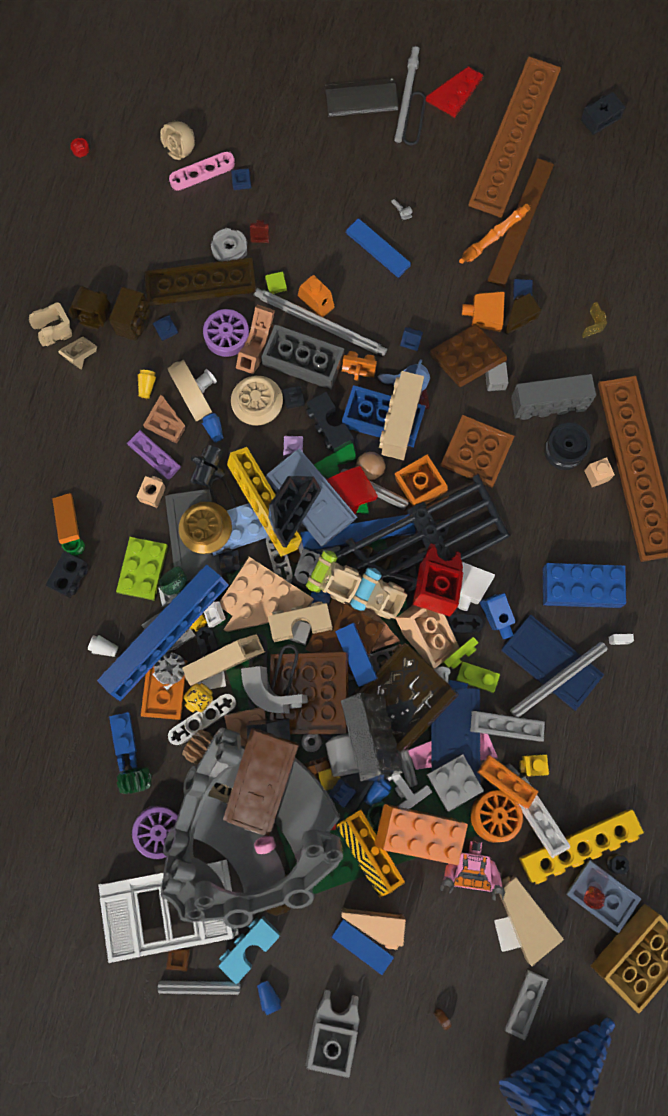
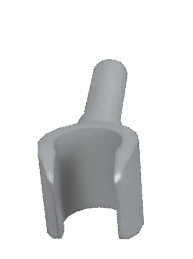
[392,199,412,220]

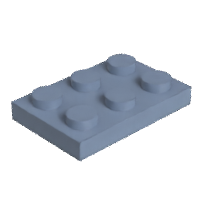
[566,860,641,933]

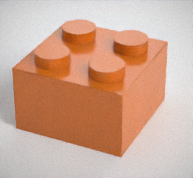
[395,454,448,507]

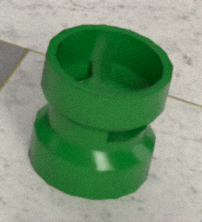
[61,539,85,556]

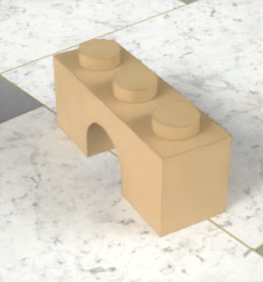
[268,602,332,642]

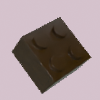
[109,287,150,341]

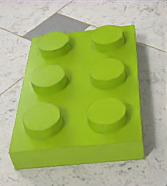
[116,537,168,601]

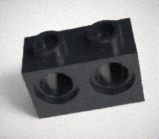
[46,551,88,598]

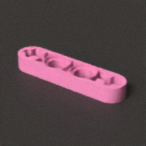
[169,152,235,190]

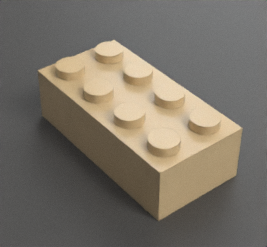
[379,371,424,460]

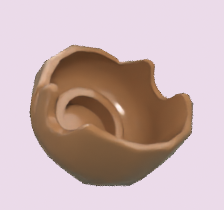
[355,451,385,480]

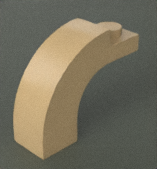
[167,360,212,421]

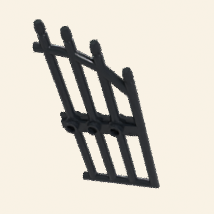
[335,474,510,591]

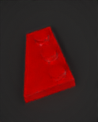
[426,67,483,117]

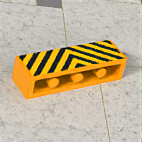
[336,810,405,898]

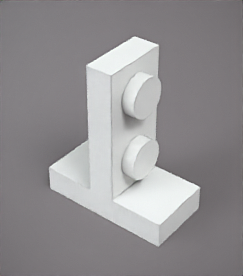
[383,761,432,809]

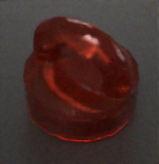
[583,886,606,909]

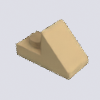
[59,337,97,369]

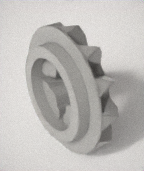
[154,652,186,684]

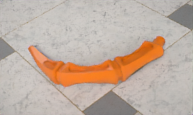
[459,204,530,263]

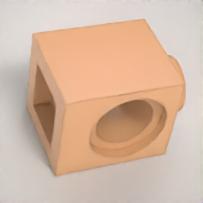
[137,476,166,508]

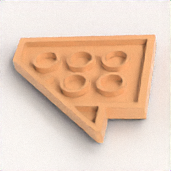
[220,557,314,632]

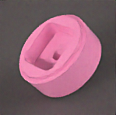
[254,836,276,854]

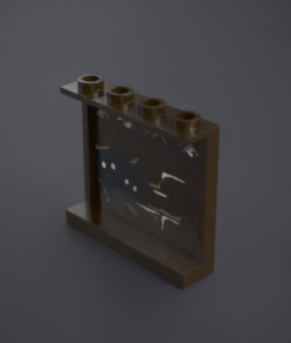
[350,643,459,753]

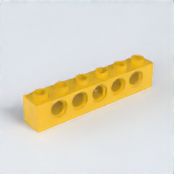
[227,447,302,556]
[519,809,644,884]

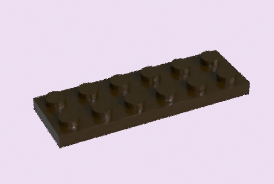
[145,257,256,306]

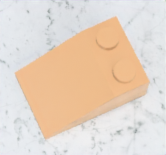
[396,605,459,669]
[342,908,405,949]

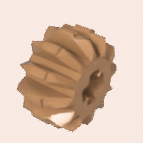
[182,729,213,764]

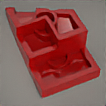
[327,466,378,514]

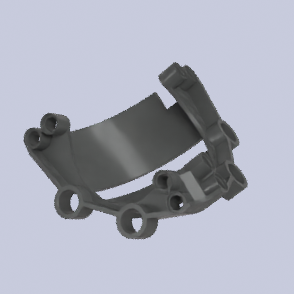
[161,728,343,928]

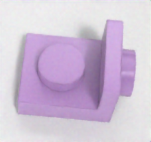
[283,436,303,460]

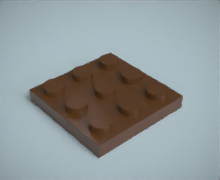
[430,324,507,387]
[305,599,385,676]

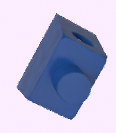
[480,593,515,639]

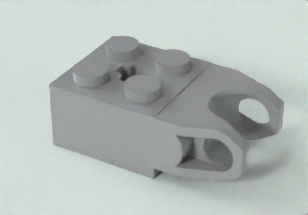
[305,989,359,1078]

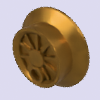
[179,502,232,554]

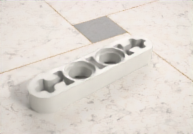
[168,694,236,745]

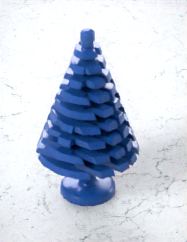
[499,1018,615,1116]

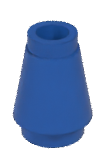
[202,413,224,443]
[364,776,393,807]
[257,981,282,1016]

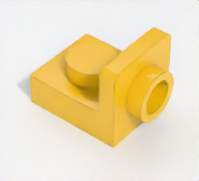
[519,755,549,777]

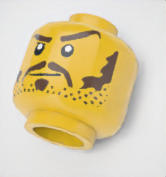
[184,683,213,713]

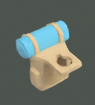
[349,568,407,619]

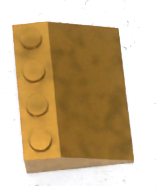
[591,904,668,1014]

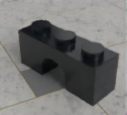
[306,392,354,453]

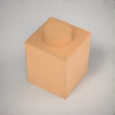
[585,458,615,487]

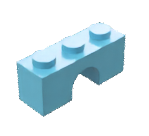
[218,916,281,984]

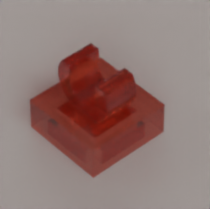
[250,220,269,243]

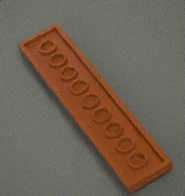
[469,57,561,218]
[598,376,668,562]

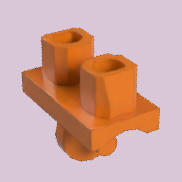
[342,351,377,381]

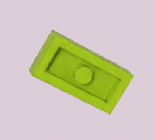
[442,637,478,669]
[456,662,500,693]

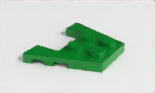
[314,443,369,515]

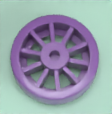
[203,309,250,357]
[132,805,178,859]

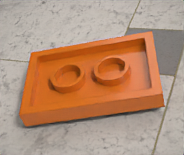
[141,660,188,720]

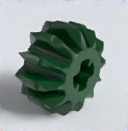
[117,767,152,794]

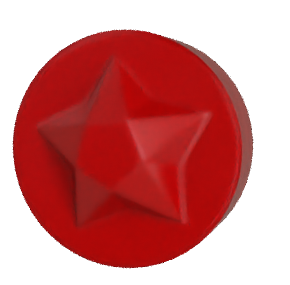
[70,138,89,157]

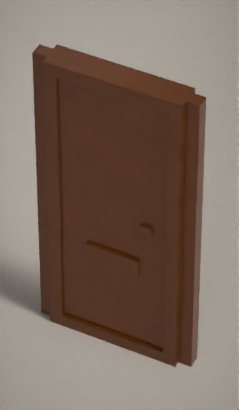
[223,728,299,836]

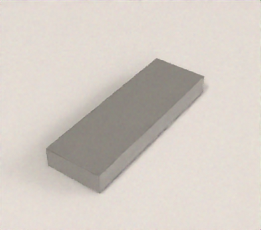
[504,969,548,1040]

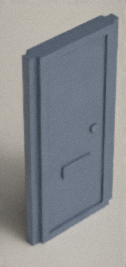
[265,448,357,547]

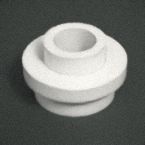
[302,734,321,752]

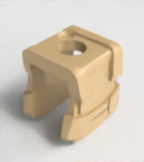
[29,303,72,346]

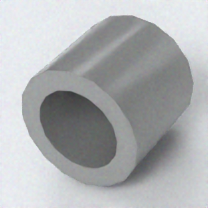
[326,733,369,777]

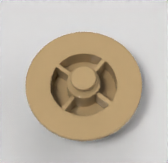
[231,376,283,425]

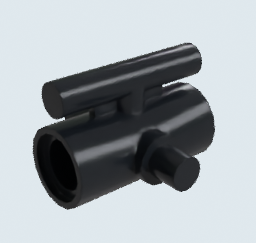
[190,445,225,487]

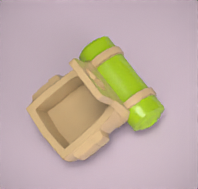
[306,550,362,603]

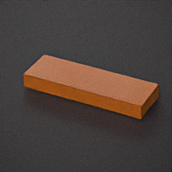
[52,493,80,544]
[477,755,539,809]

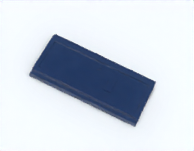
[501,615,604,711]
[431,688,481,786]

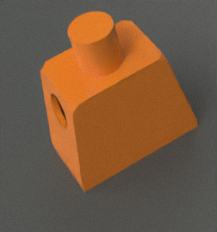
[298,275,334,317]
[462,292,504,332]

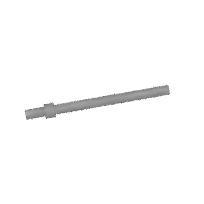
[395,46,419,142]

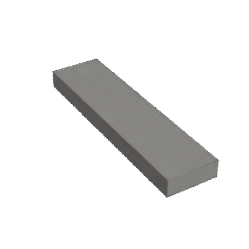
[470,711,545,742]

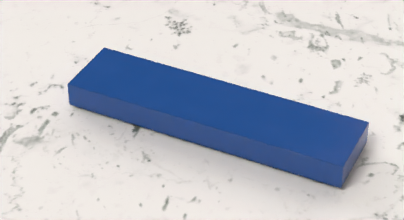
[346,218,411,278]

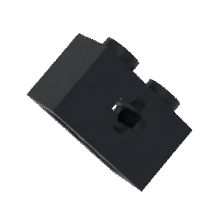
[581,92,626,135]

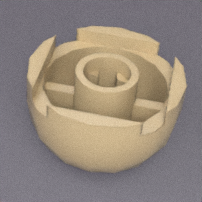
[160,121,195,160]

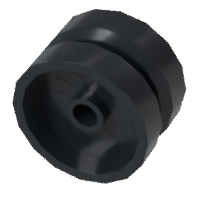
[544,423,591,470]

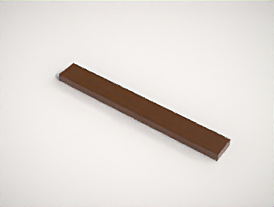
[488,158,554,287]

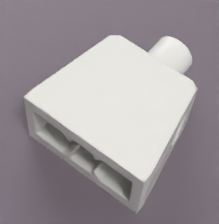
[457,562,495,611]

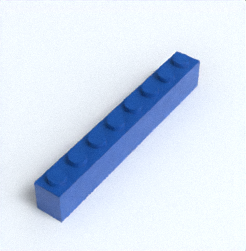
[97,564,229,701]

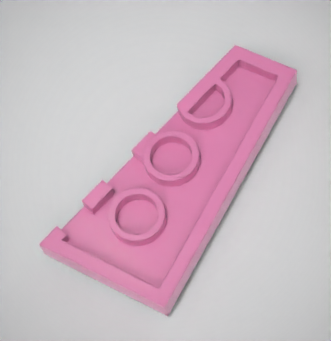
[408,733,498,770]

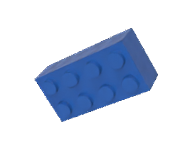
[342,385,425,447]
[543,563,626,608]

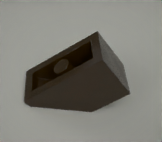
[505,293,541,335]

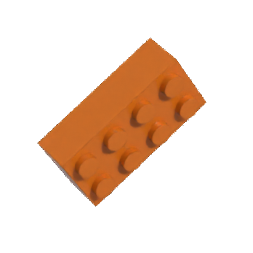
[375,804,468,865]

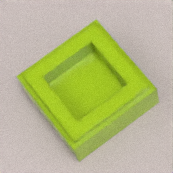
[265,272,287,294]

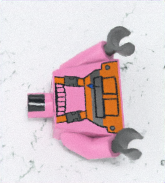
[440,841,505,900]

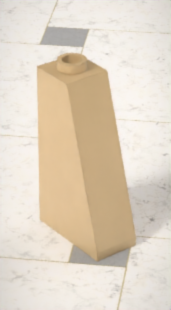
[182,634,265,686]
[499,876,564,966]

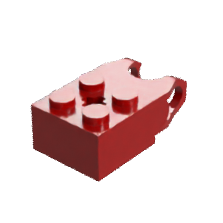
[413,544,463,617]

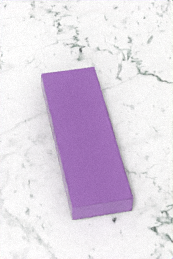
[127,430,181,481]

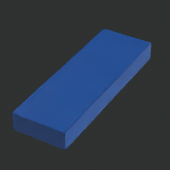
[335,623,378,687]
[331,919,394,975]

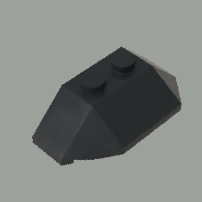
[268,476,321,548]

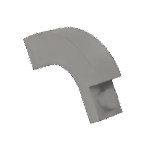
[241,666,308,713]

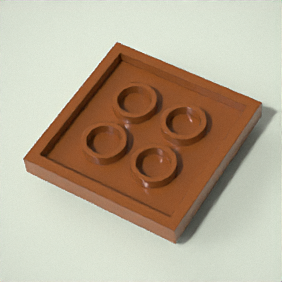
[441,415,514,488]

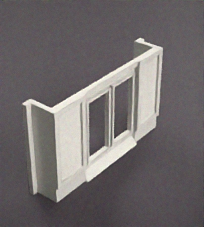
[99,860,239,963]

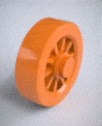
[471,790,523,843]

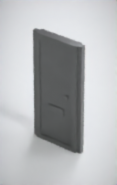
[165,489,222,584]

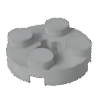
[211,228,247,262]

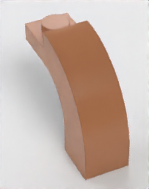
[236,305,275,374]

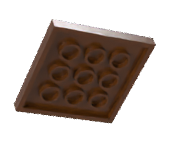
[270,652,348,734]

